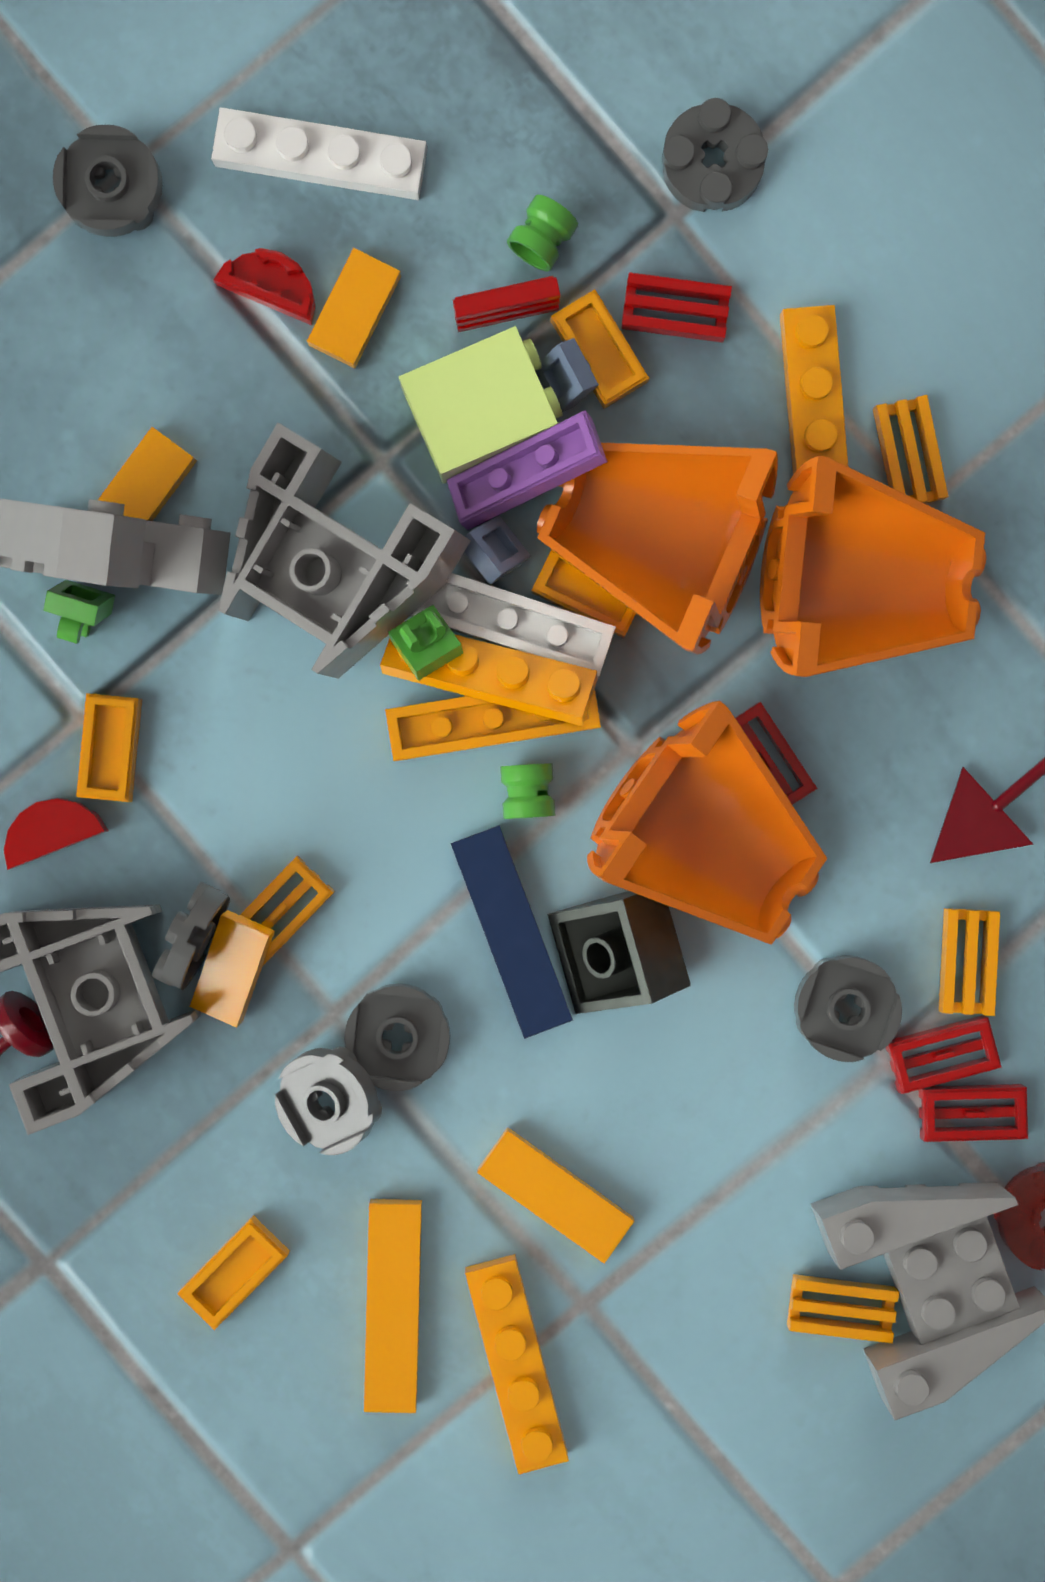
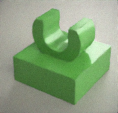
[43,580,115,644]
[388,605,463,681]

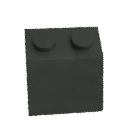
[547,891,691,1014]

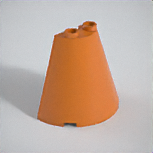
[537,442,778,655]
[760,456,986,677]
[587,700,827,945]

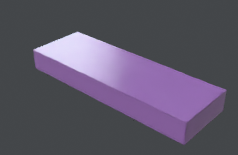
[447,410,607,530]

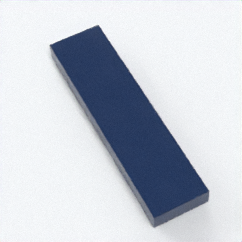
[451,825,573,1039]

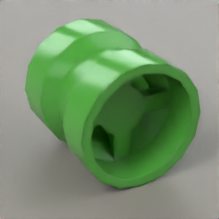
[507,194,578,272]
[500,763,556,819]

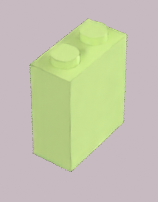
[398,326,563,484]

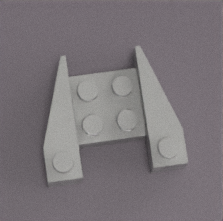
[219,423,471,679]
[0,499,231,595]
[0,904,201,1135]
[811,1182,1045,1420]

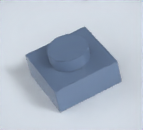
[535,338,599,412]
[464,515,531,585]

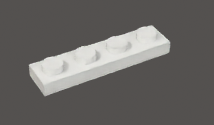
[211,107,427,200]
[410,573,616,679]

